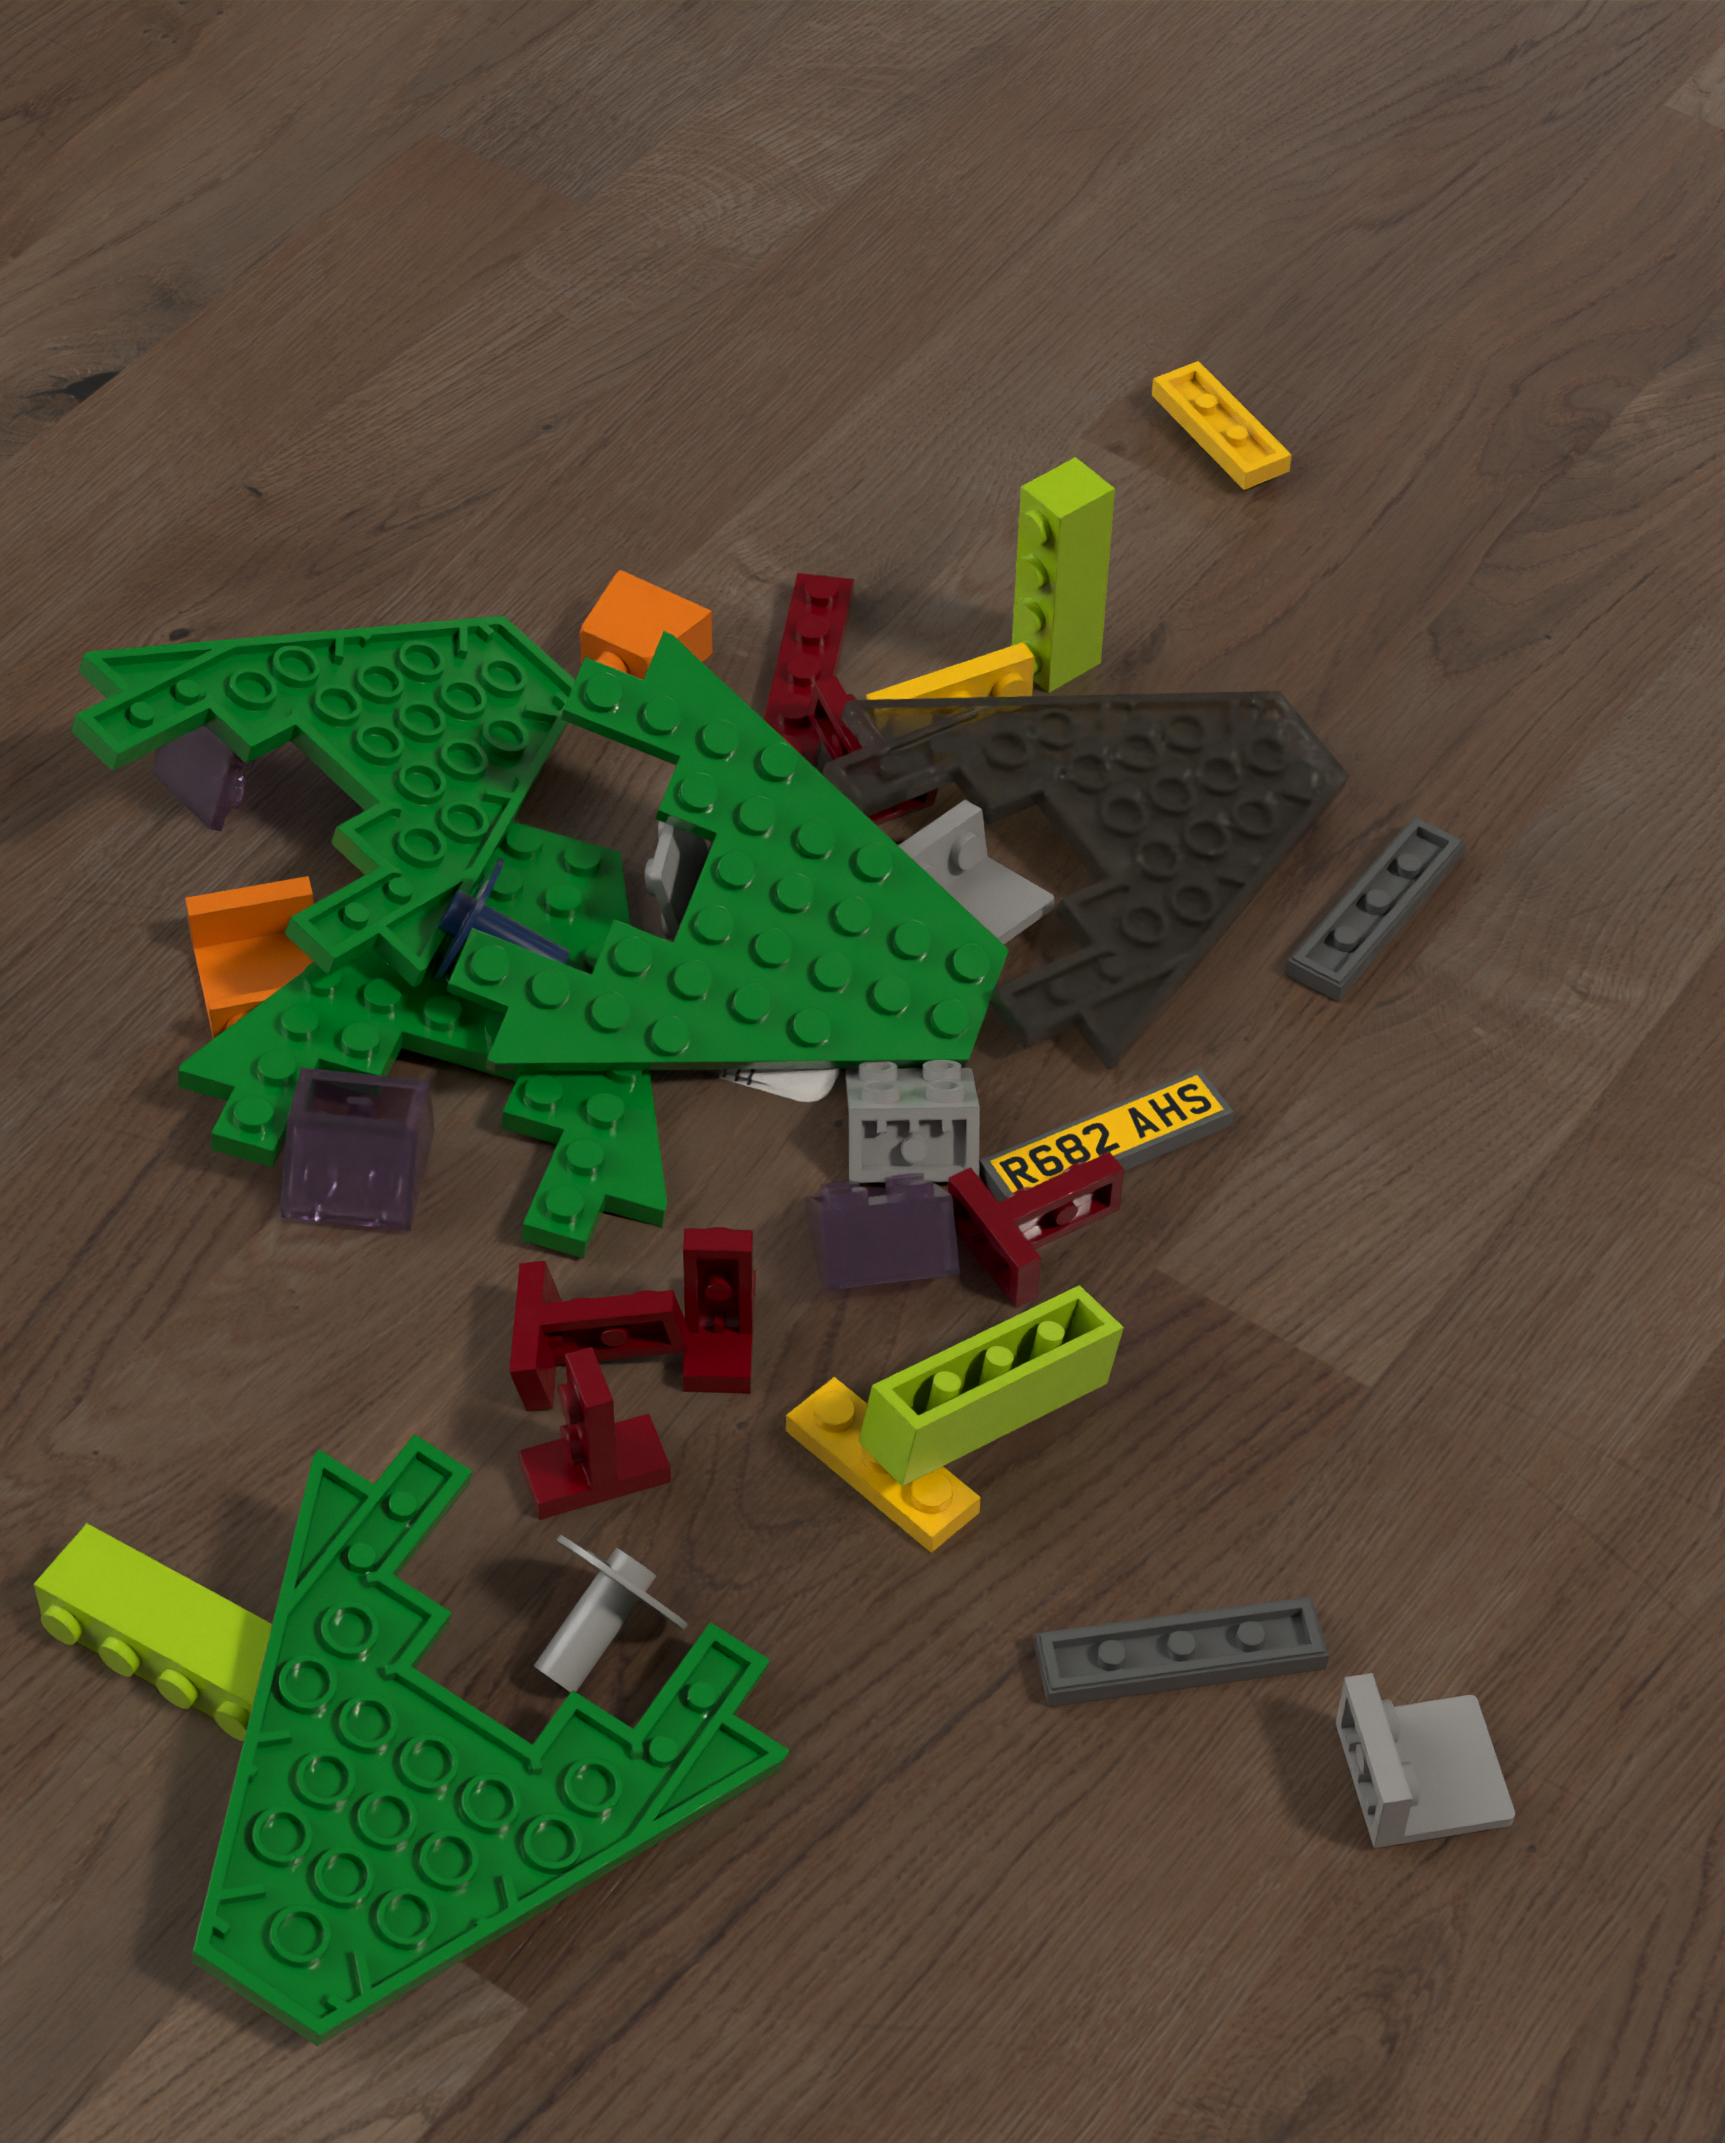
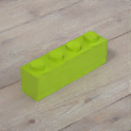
[1012,457,1115,693]
[859,1285,1124,1487]
[34,1523,272,1741]

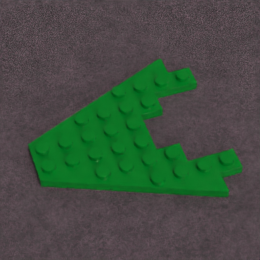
[71,615,575,988]
[446,631,1009,1071]
[178,821,667,1259]
[192,1434,790,2046]

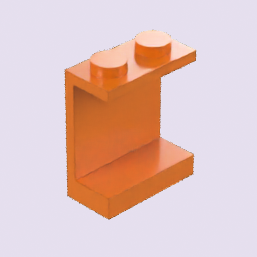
[185,876,314,1039]

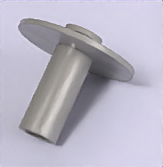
[534,1534,688,1692]

